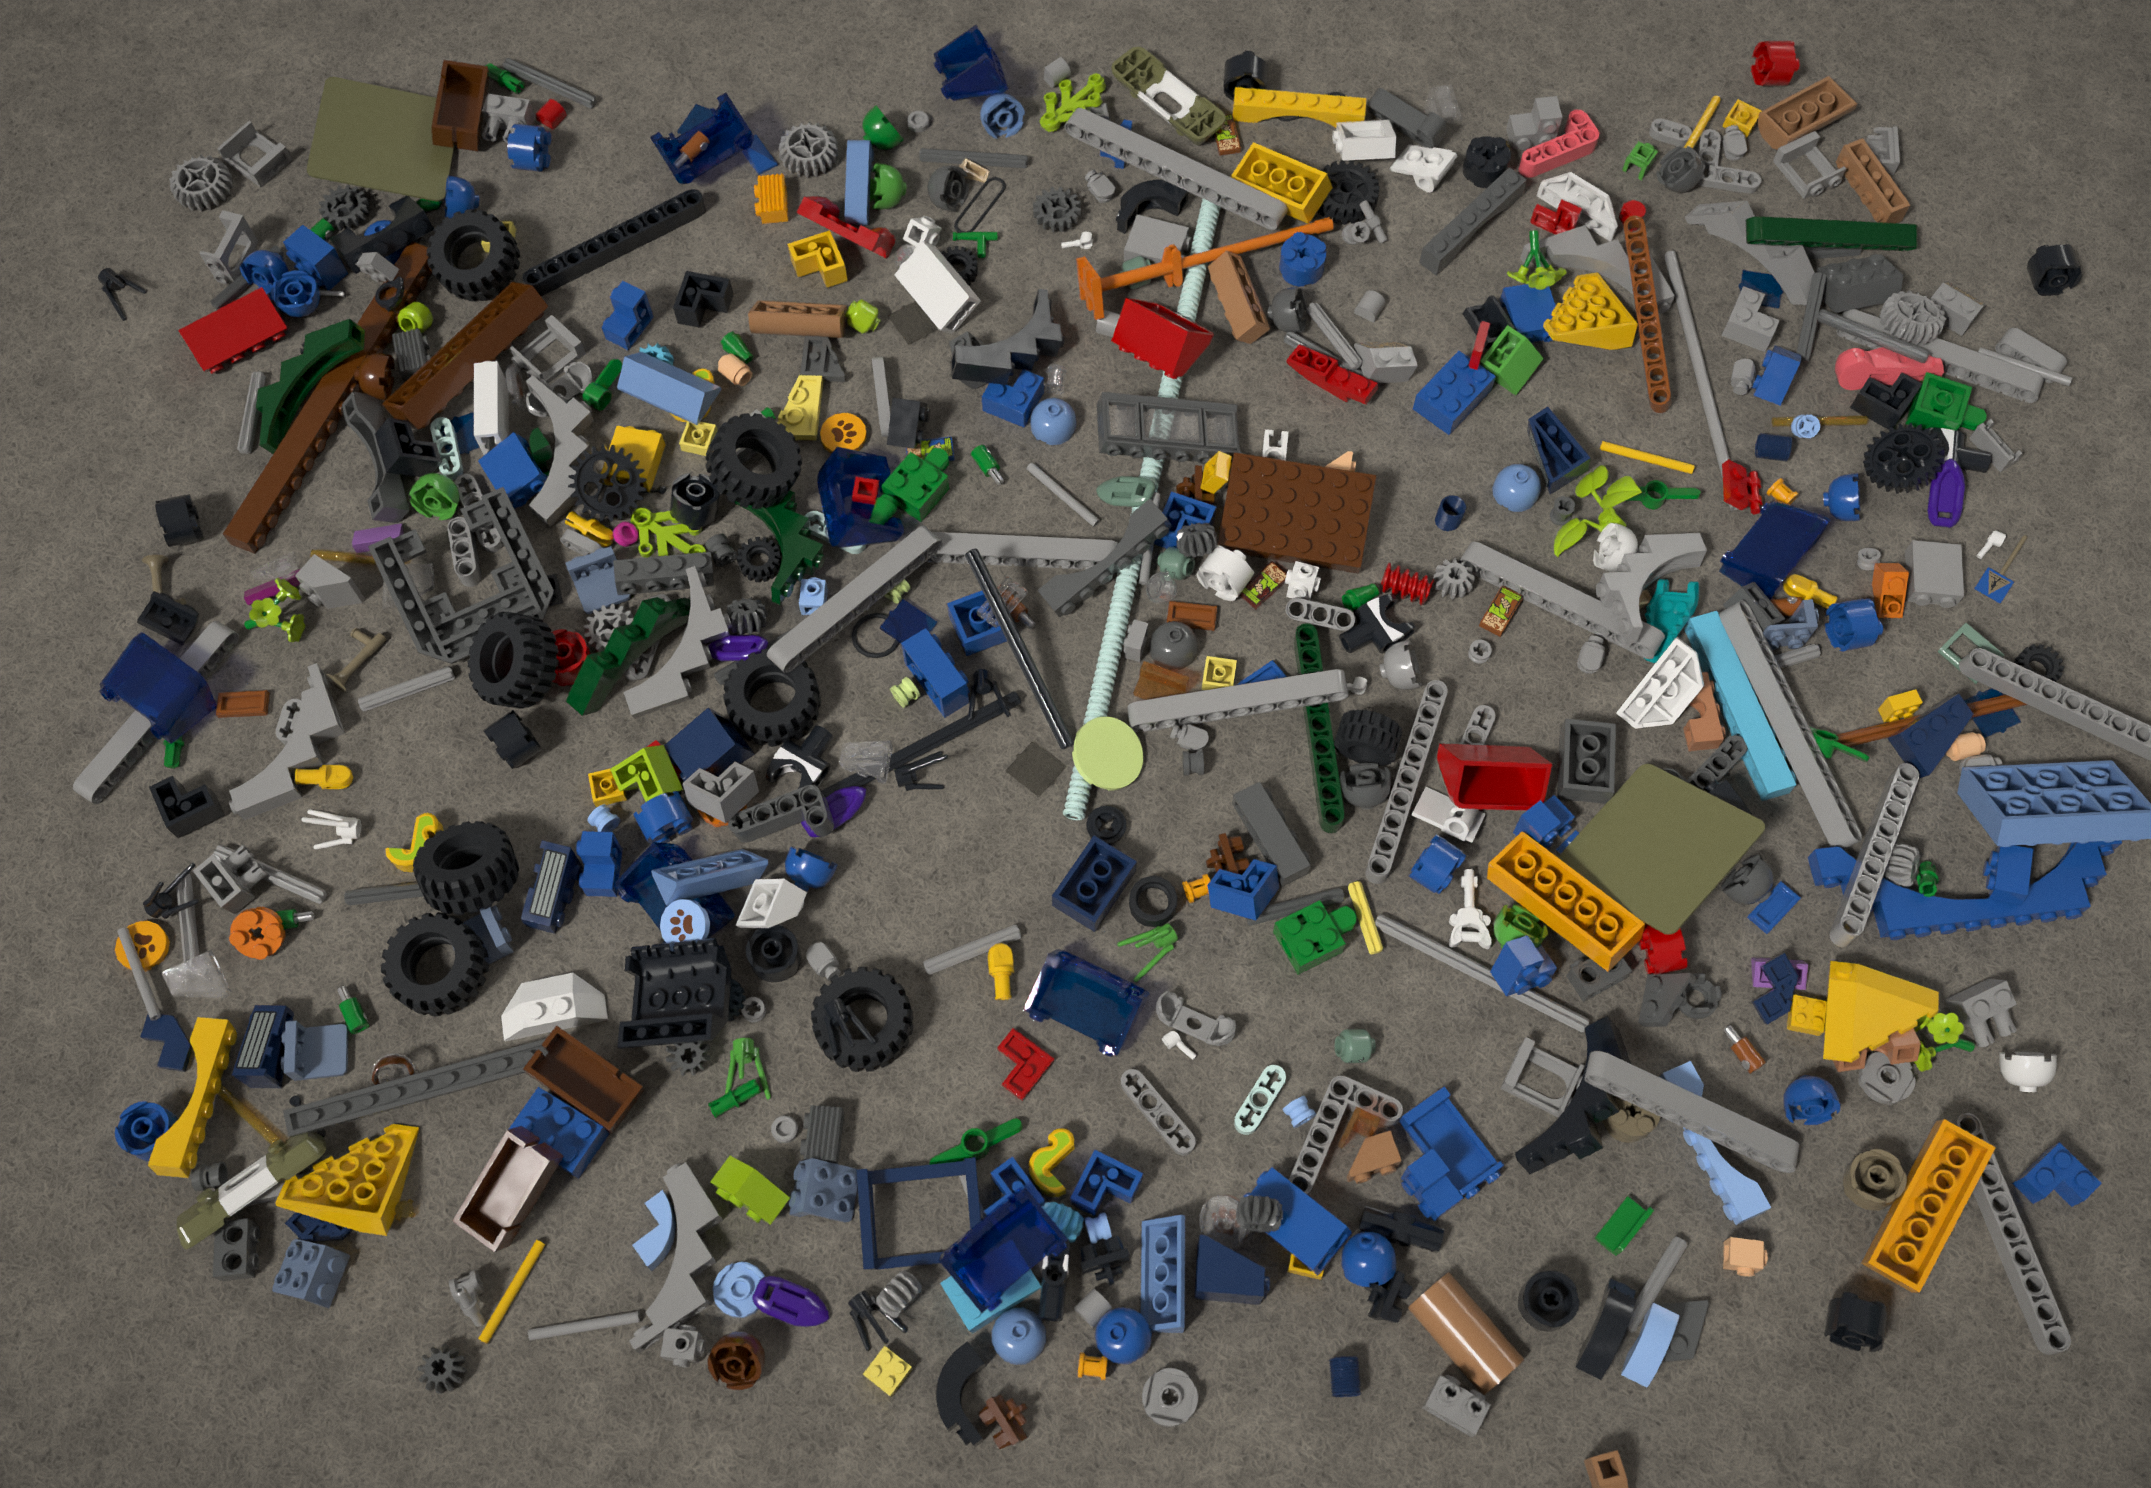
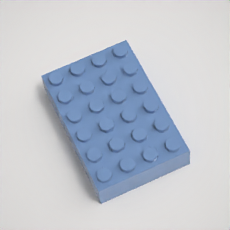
[1957,760,2151,847]

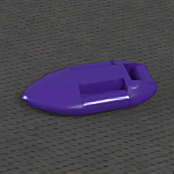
[1928,459,1965,528]
[708,635,768,661]
[801,786,866,837]
[752,1276,829,1327]

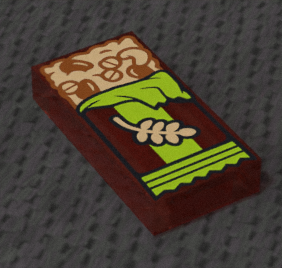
[1239,561,1287,610]

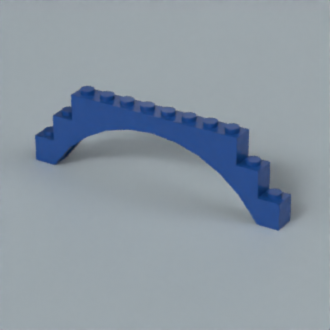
[1808,840,2122,940]

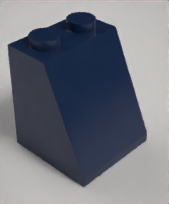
[664,708,755,781]
[1194,1235,1270,1305]

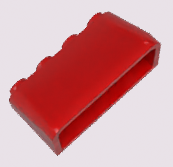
[178,287,288,374]
[1111,298,1214,379]
[1437,743,1552,811]

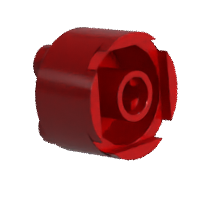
[1751,41,1800,86]
[552,629,591,686]
[1638,923,1687,975]

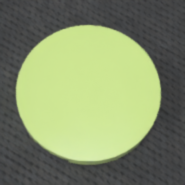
[1072,717,1143,791]

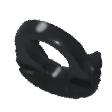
[375,277,405,312]

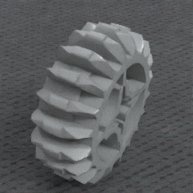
[779,121,838,178]
[169,155,233,212]
[1879,291,1946,345]

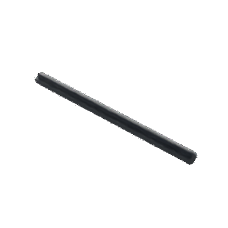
[965,548,1074,749]
[821,691,1021,798]

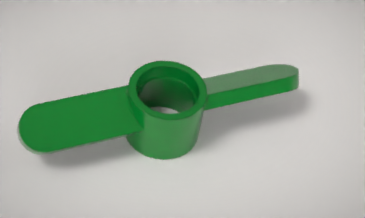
[583,359,623,411]
[1626,480,1701,510]
[1809,726,1870,762]
[929,1119,1023,1165]

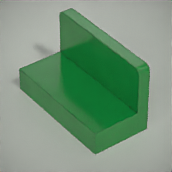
[1594,1196,1654,1256]

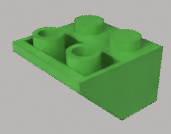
[1479,325,1544,396]

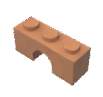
[1683,672,1725,751]
[1833,1028,1921,1072]

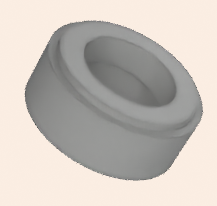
[907,111,929,133]
[771,1116,798,1144]

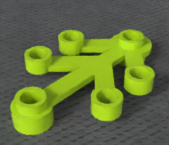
[1040,74,1106,132]
[631,508,706,558]

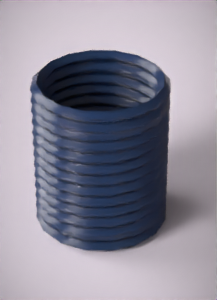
[1755,433,1792,462]
[1435,495,1466,531]
[1329,1356,1362,1397]

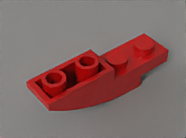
[1286,344,1378,405]

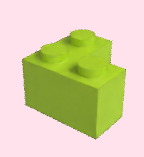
[610,745,683,802]
[710,1156,790,1225]

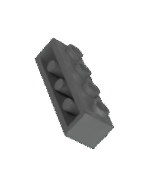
[613,552,714,595]
[1232,782,1311,887]

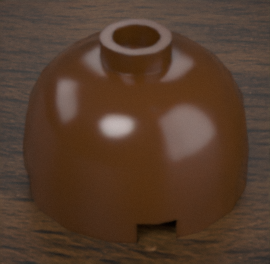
[355,354,395,400]
[707,1331,766,1390]

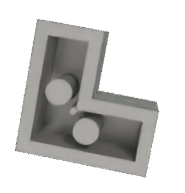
[1506,96,1562,150]
[1721,286,1779,352]
[683,762,759,823]

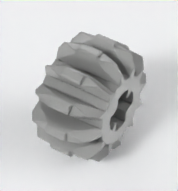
[1433,557,1475,600]
[1884,844,1920,887]
[876,1270,922,1319]

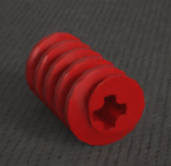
[1381,562,1435,606]

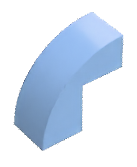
[633,1190,676,1271]
[1621,1303,1679,1387]

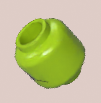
[845,299,880,334]
[398,302,433,333]

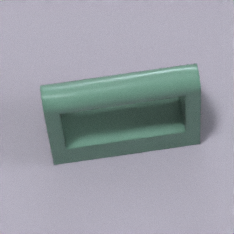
[1937,623,2005,684]

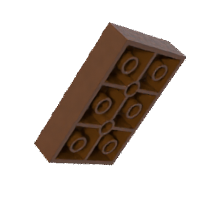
[1218,452,1376,574]

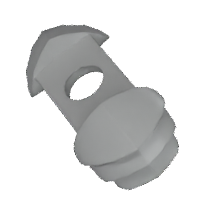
[526,361,592,417]
[1156,991,1236,1046]

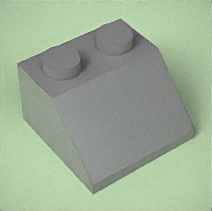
[295,554,365,609]

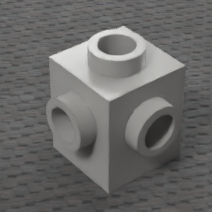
[660,1325,705,1367]

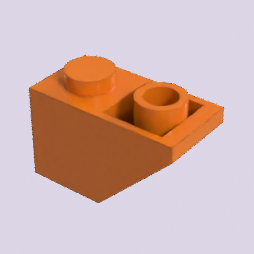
[1872,563,1909,618]

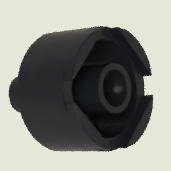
[1223,51,1268,101]
[1463,136,1511,188]
[2027,244,2082,296]
[670,473,720,530]
[155,494,204,547]
[483,710,542,769]
[746,924,802,983]
[1518,1271,1579,1332]
[1824,1292,1887,1352]

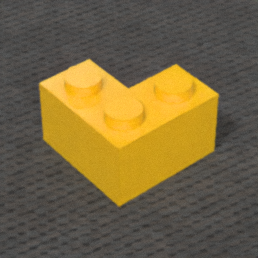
[787,230,848,288]

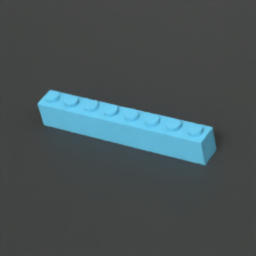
[1684,611,1796,801]

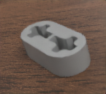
[1649,118,1692,147]
[560,529,603,556]
[275,699,301,745]

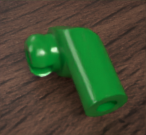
[416,198,444,212]

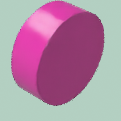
[613,522,638,547]

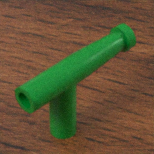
[953,232,998,258]

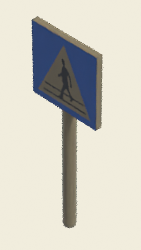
[1974,535,2027,604]

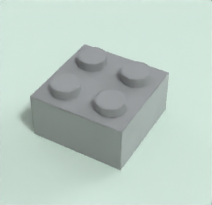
[356,252,399,282]
[1123,620,1148,662]

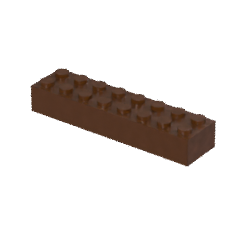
[382,282,549,430]

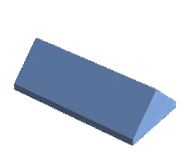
[617,352,721,425]
[652,849,768,906]
[1141,1215,1185,1333]

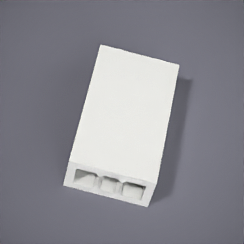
[895,241,981,334]
[474,361,509,455]

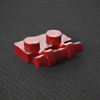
[1722,459,1762,514]

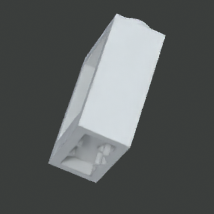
[1332,120,1396,161]

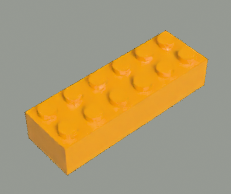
[1487,831,1645,972]
[1861,1119,1996,1293]

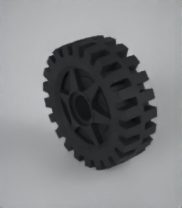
[1318,160,1379,225]

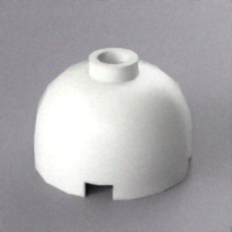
[1593,523,1639,572]
[1999,1052,2057,1092]

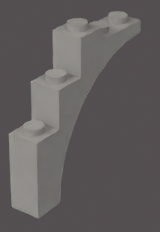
[526,375,594,527]
[1596,533,1707,644]
[623,566,732,718]

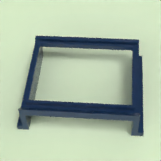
[856,1158,984,1270]

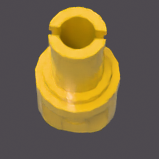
[565,511,614,547]
[1783,574,1837,609]
[295,765,353,790]
[987,943,1014,1000]

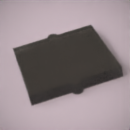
[888,301,939,345]
[1005,742,1065,797]

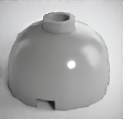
[1380,640,1422,690]

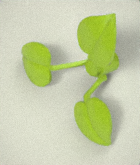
[1554,465,1642,557]

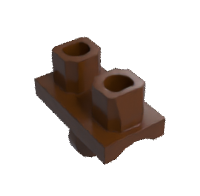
[1176,465,1214,505]
[1206,833,1249,875]
[978,1394,1028,1449]

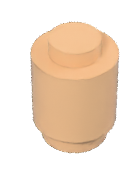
[718,353,752,386]
[1945,732,1986,761]

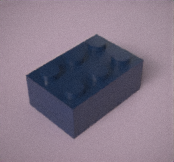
[1052,836,1137,932]

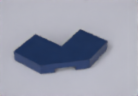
[1751,953,1798,1024]
[140,1014,193,1072]
[285,1212,353,1242]

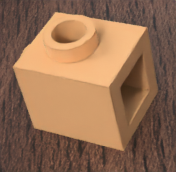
[1723,1237,1768,1277]

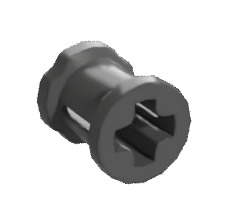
[1550,496,1575,526]

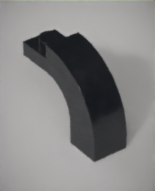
[1116,180,1189,234]
[1575,1278,1636,1380]
[936,1341,985,1448]

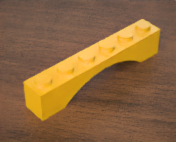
[1233,87,1366,128]
[148,1017,237,1178]

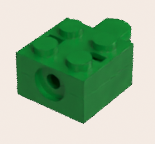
[1905,372,1987,431]
[882,448,950,522]
[1273,900,1356,975]

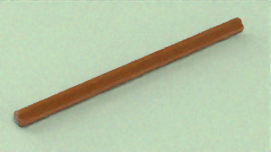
[1835,695,2028,750]

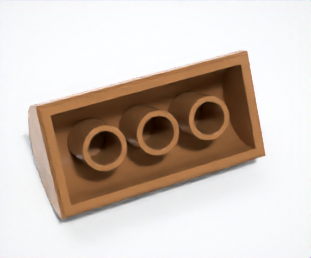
[1758,76,1857,150]
[748,300,847,338]
[1408,1272,1525,1395]

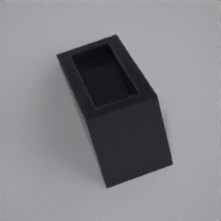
[547,574,563,606]

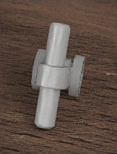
[1342,200,1387,245]
[449,1269,485,1327]

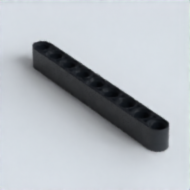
[522,189,706,296]

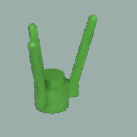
[1117,923,1178,982]
[725,1038,771,1099]

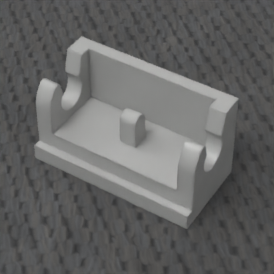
[1866,126,1900,175]
[1969,419,2023,473]

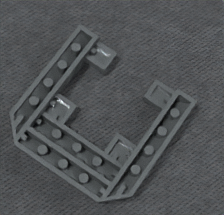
[368,487,554,664]

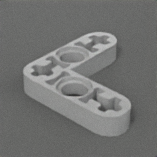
[1697,129,1761,194]

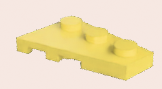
[777,375,823,440]

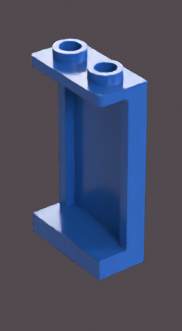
[1399,1086,1504,1200]
[1243,1167,1352,1276]

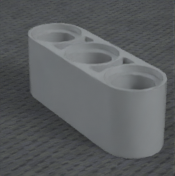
[1995,328,2067,383]
[447,517,482,587]
[1285,598,1355,631]

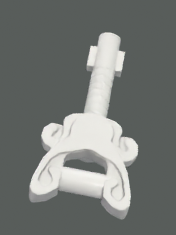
[1449,869,1491,949]

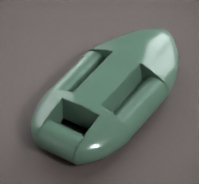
[1096,476,1156,507]

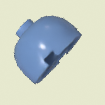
[980,93,1025,139]
[1030,398,1076,445]
[1492,464,1541,512]
[992,1308,1046,1365]

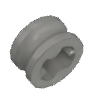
[1857,548,1881,570]
[1468,640,1492,664]
[741,997,766,1023]

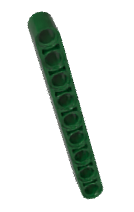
[1745,216,1918,251]
[1294,623,1344,833]

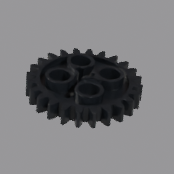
[1863,423,1945,494]
[568,444,647,522]

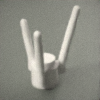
[302,809,362,849]

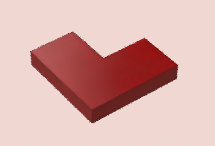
[1530,199,1582,235]
[1469,321,1490,370]
[997,1028,1054,1101]

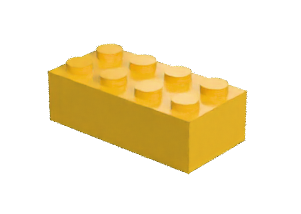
[1231,142,1332,224]

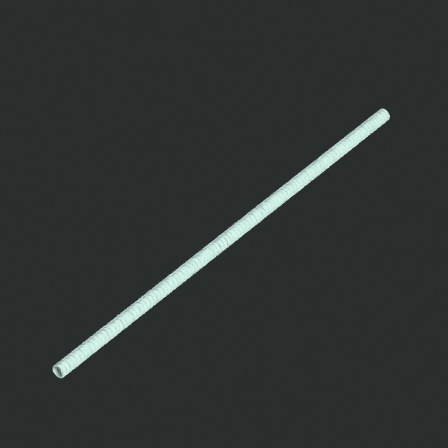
[1063,198,1221,820]

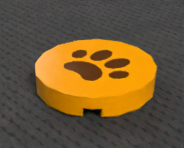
[820,413,867,457]
[115,921,170,972]

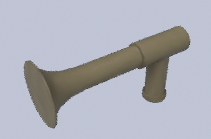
[142,555,186,605]
[326,628,387,692]

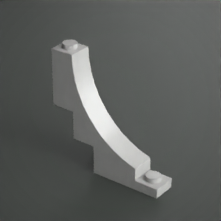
[1685,201,1815,306]
[1520,225,1675,315]
[229,663,345,820]
[629,1162,723,1354]

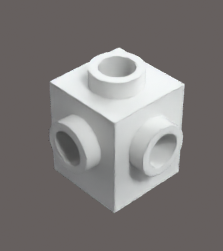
[903,216,941,248]
[1285,561,1321,600]

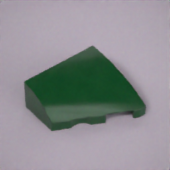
[529,427,553,473]

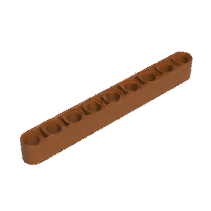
[1624,216,1671,413]

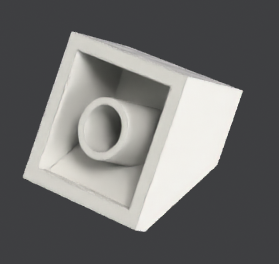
[736,879,807,928]

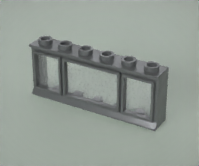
[1096,392,1241,464]

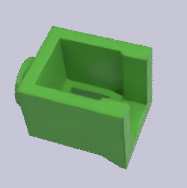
[1622,141,1658,180]

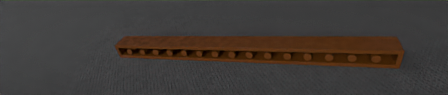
[223,242,432,554]

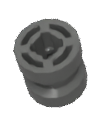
[705,533,737,567]
[191,1162,228,1192]

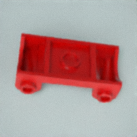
[797,196,895,259]

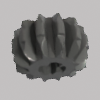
[1176,522,1217,558]
[726,597,767,635]
[666,1041,710,1076]
[1236,1195,1283,1233]
[417,1344,467,1394]

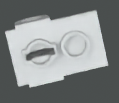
[1390,145,1457,192]
[1412,787,1485,843]

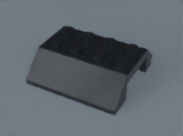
[617,938,732,1049]

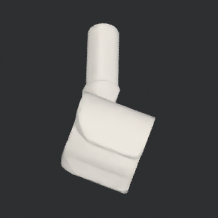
[1061,232,1093,249]
[1976,531,2006,559]
[1347,677,1367,695]
[1162,1031,1196,1060]

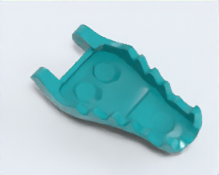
[1644,579,1699,663]

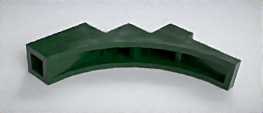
[256,318,365,454]
[734,490,825,605]
[566,597,691,716]

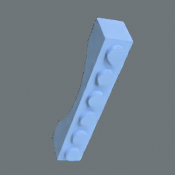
[1659,1061,1771,1225]

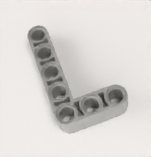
[1289,1076,1403,1195]

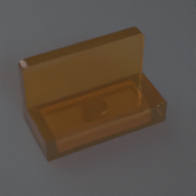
[1133,661,1189,700]
[1338,1106,1381,1148]

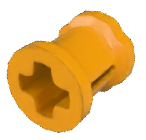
[1766,478,1799,509]
[1182,874,1211,903]
[1078,1352,1107,1380]

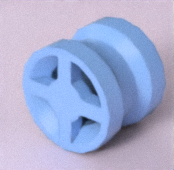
[1791,415,1820,438]
[588,804,620,832]
[1283,1096,1316,1128]
[1084,1212,1112,1244]

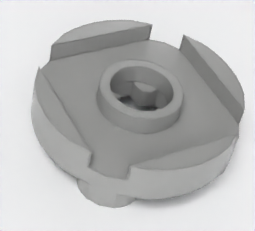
[1858,1052,1915,1105]
[1142,1368,1198,1427]

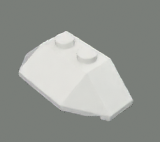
[1537,172,1618,241]
[1616,637,1704,729]
[501,973,608,1041]

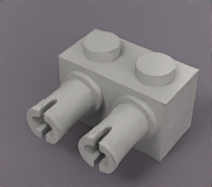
[482,94,535,143]
[193,844,268,914]
[1945,979,2017,1047]
[1422,1375,1491,1437]

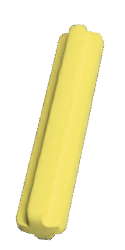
[1348,881,1383,955]

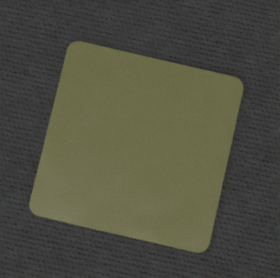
[307,77,454,201]
[1558,764,1765,934]

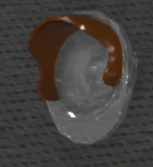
[371,1053,419,1085]

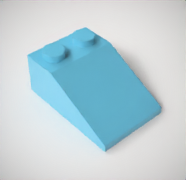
[940,1241,1041,1334]

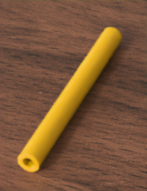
[1684,96,1721,149]
[1600,441,1695,474]
[478,1240,546,1344]

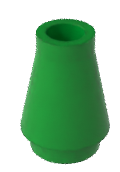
[721,331,754,364]
[868,494,898,531]
[1342,583,1379,612]

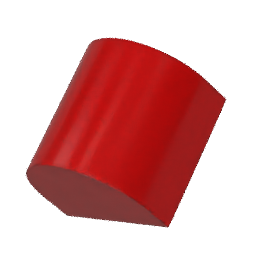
[535,99,567,130]
[1619,200,1646,232]
[852,477,879,505]

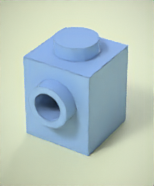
[799,577,828,615]

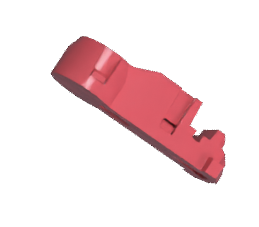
[1835,347,1944,390]

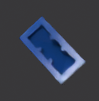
[737,134,778,175]

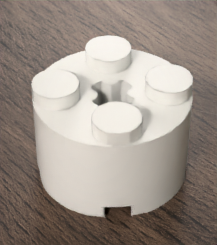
[1197,545,1254,601]

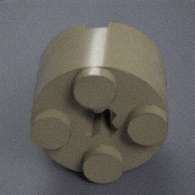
[1602,1096,1660,1143]
[1843,1149,1907,1211]

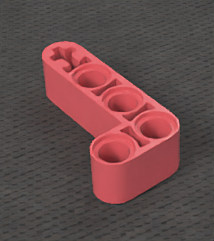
[1518,110,1599,178]

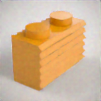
[754,173,789,224]

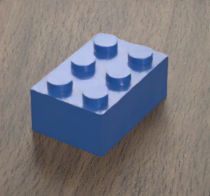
[1413,351,1496,435]
[901,628,970,718]
[509,1087,609,1179]

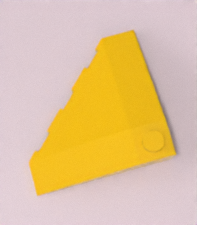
[1543,272,1638,350]
[1823,961,1939,1062]
[275,1124,419,1236]

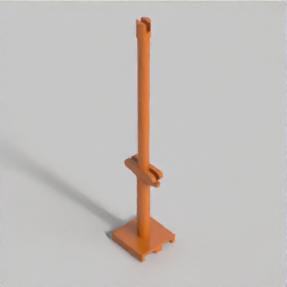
[1076,217,1333,320]

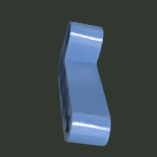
[845,140,874,226]

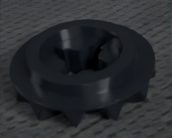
[1086,806,1126,845]

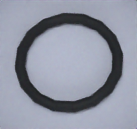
[851,613,901,658]

